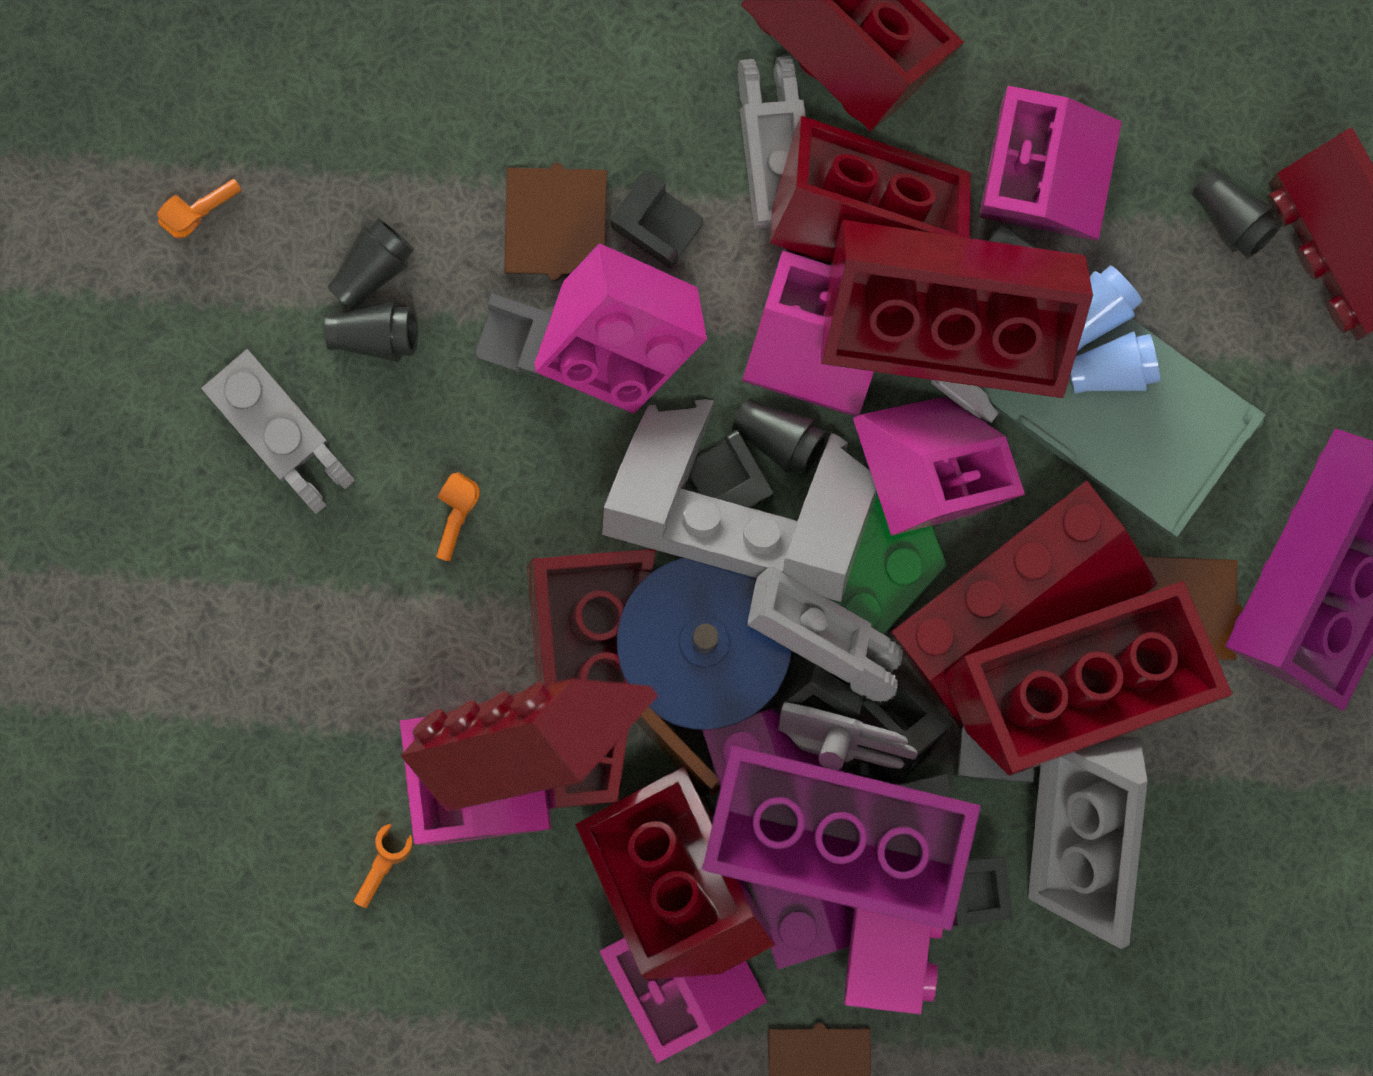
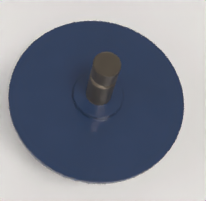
[617,558,791,730]

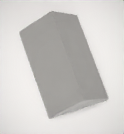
[1028,737,1147,949]

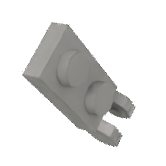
[738,56,806,229]
[201,349,355,514]
[747,567,903,703]

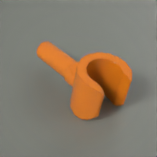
[157,178,242,239]
[436,472,480,561]
[353,824,412,908]

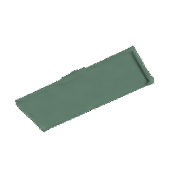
[978,224,1266,539]

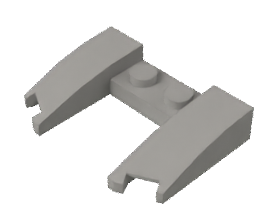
[602,399,877,602]

